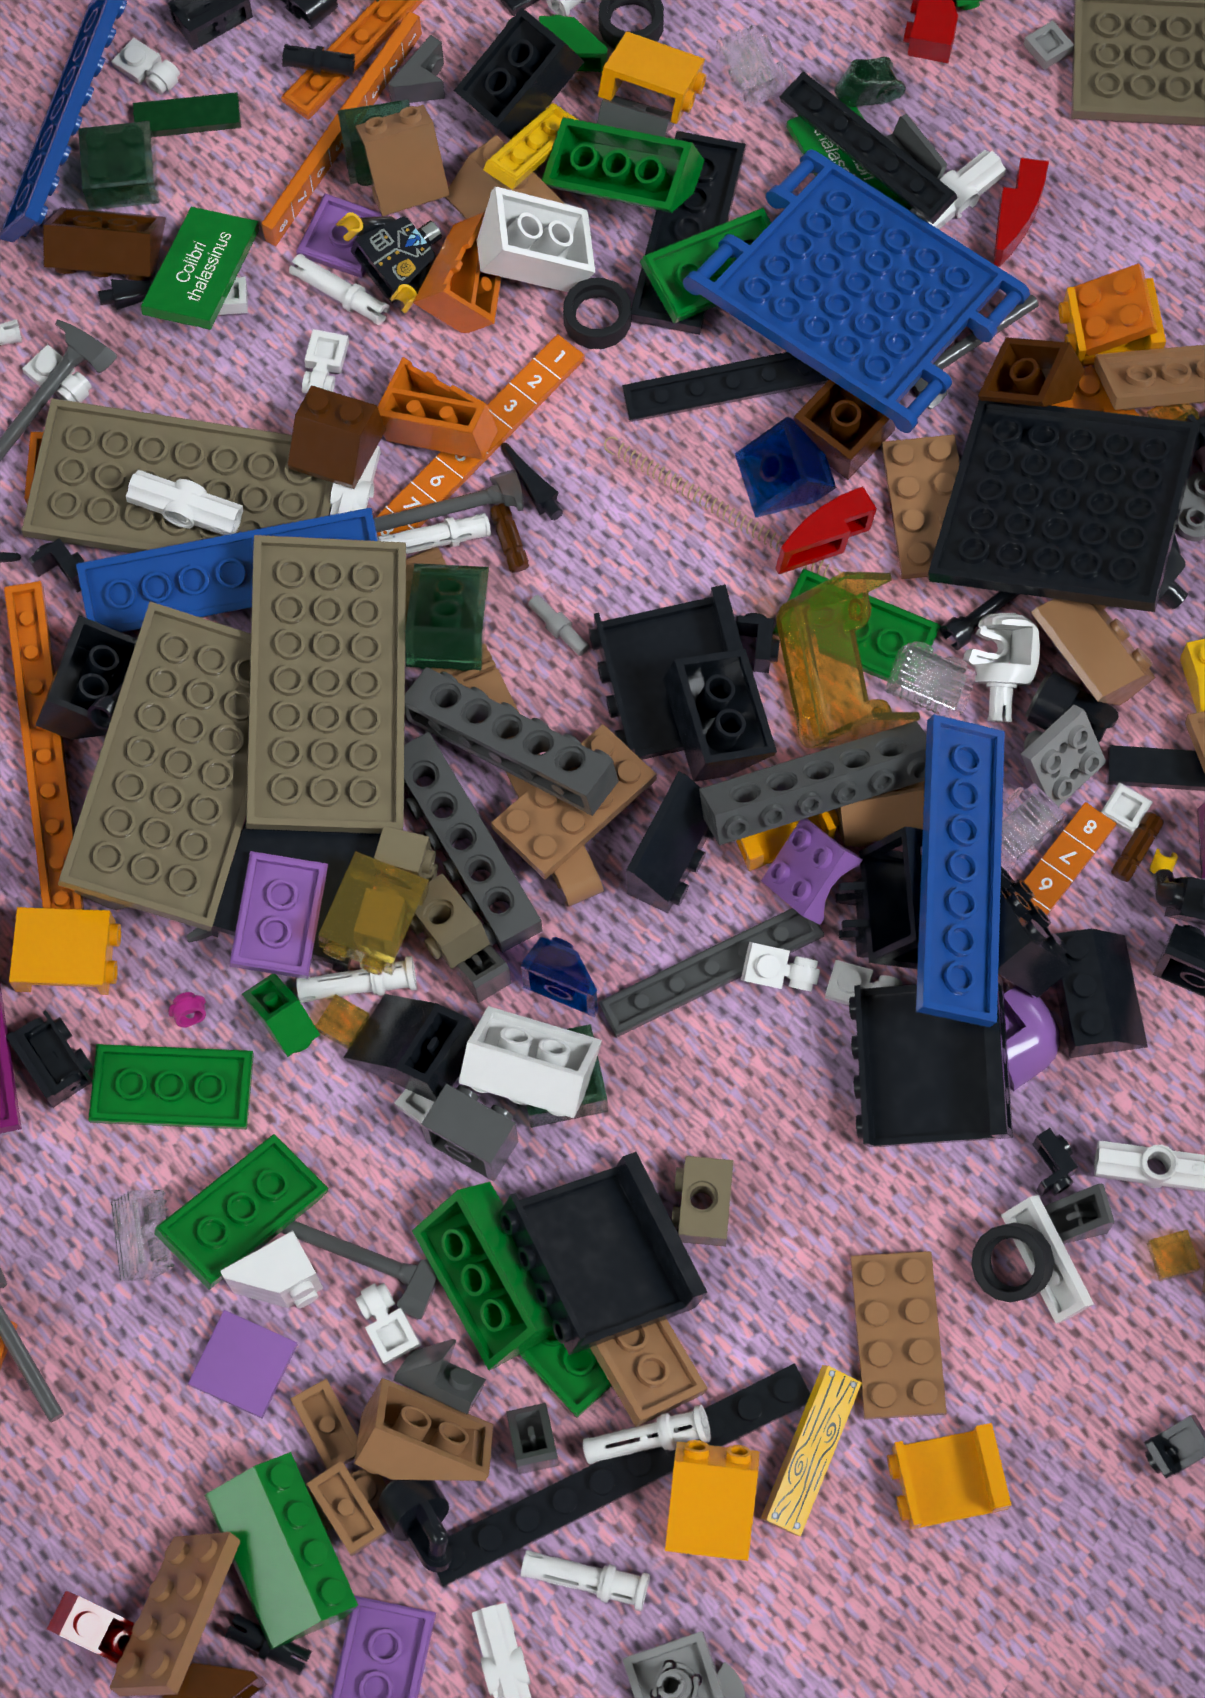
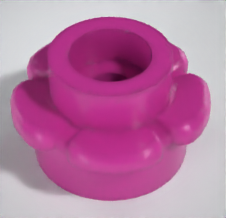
[168,992,206,1028]

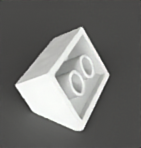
[477,186,595,292]
[459,1006,602,1118]

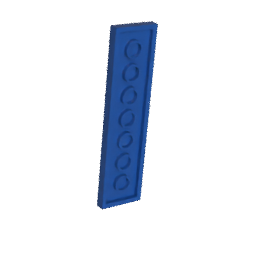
[0,0,127,243]
[76,508,378,632]
[916,714,1005,1027]

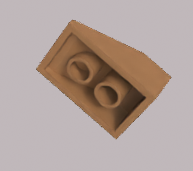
[354,1378,493,1481]

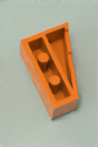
[413,212,501,333]
[378,357,498,460]

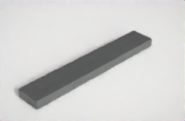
[598,908,824,1038]

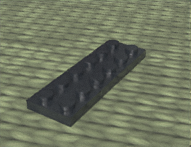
[631,131,746,335]

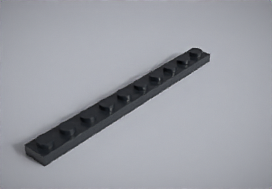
[437,1363,810,1587]

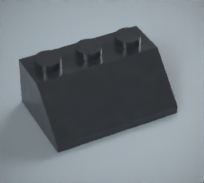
[454,7,584,140]
[35,615,137,740]
[663,649,777,782]
[626,771,715,913]
[1153,924,1205,997]
[1055,928,1148,1058]

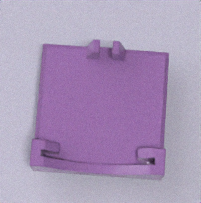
[761,818,862,925]

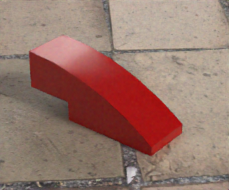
[993,158,1049,267]
[775,486,877,575]

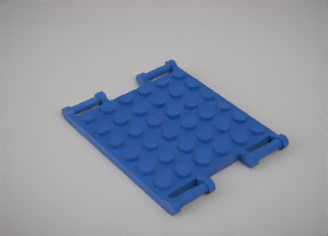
[683,149,1030,433]

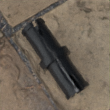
[282,43,355,77]
[225,1613,312,1676]

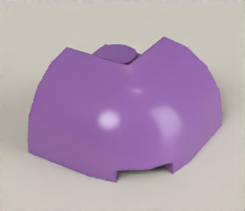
[1004,986,1060,1091]

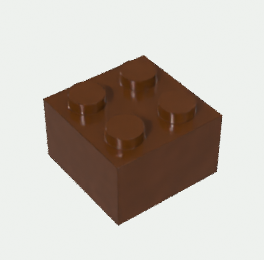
[792,379,896,480]

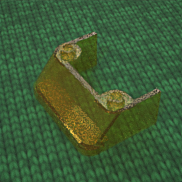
[777,571,921,749]

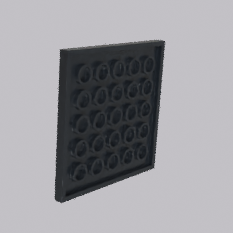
[928,399,1200,612]

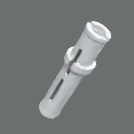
[289,254,390,325]
[378,513,491,554]

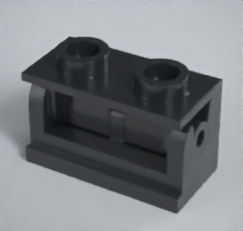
[168,0,253,50]
[6,1010,93,1108]

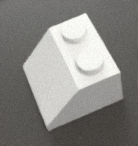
[220,1231,323,1309]

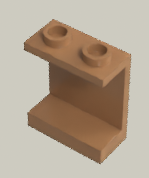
[356,105,450,216]

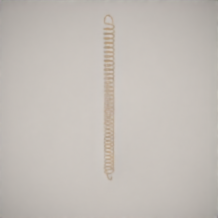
[604,437,842,583]

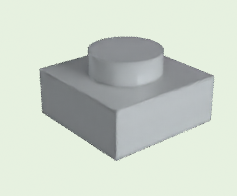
[1023,20,1074,70]

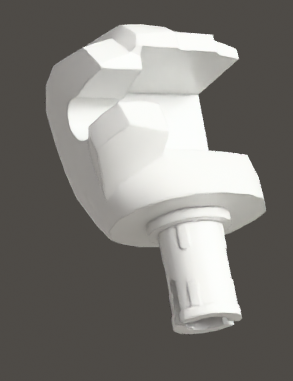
[963,613,1040,722]

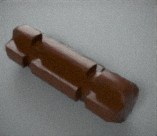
[490,503,529,573]
[1111,812,1164,882]

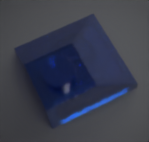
[735,417,837,518]
[521,936,598,1017]

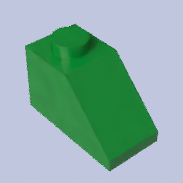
[539,15,608,72]
[242,974,320,1057]

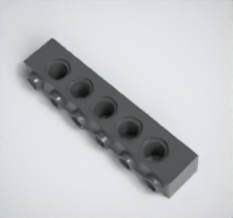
[405,667,619,816]
[699,721,926,846]
[404,732,543,953]

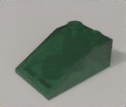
[405,563,489,671]

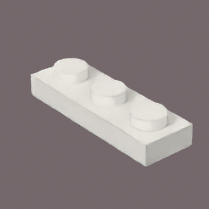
[1001,1195,1094,1324]

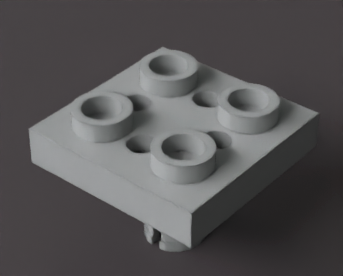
[1020,705,1107,811]
[622,1631,725,1698]

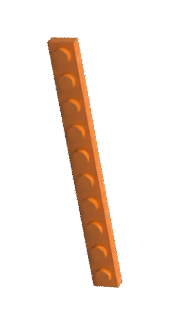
[4,581,84,910]

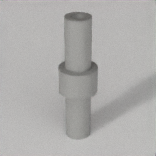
[528,595,589,656]

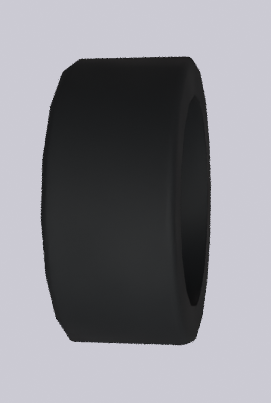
[598,0,664,49]
[563,278,631,349]
[971,1222,1054,1303]

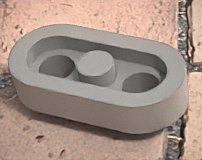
[1176,472,1205,542]

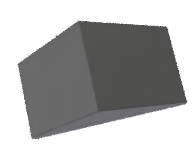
[455,945,511,1003]
[1044,1183,1115,1244]
[506,1403,559,1475]

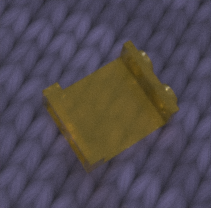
[318,851,429,975]

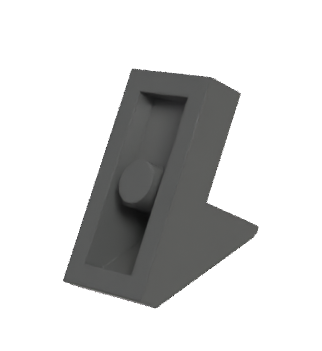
[388,35,445,105]
[394,1339,486,1414]

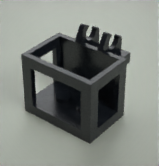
[835,826,923,969]

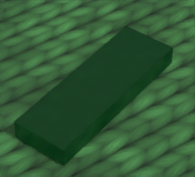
[133,92,241,139]

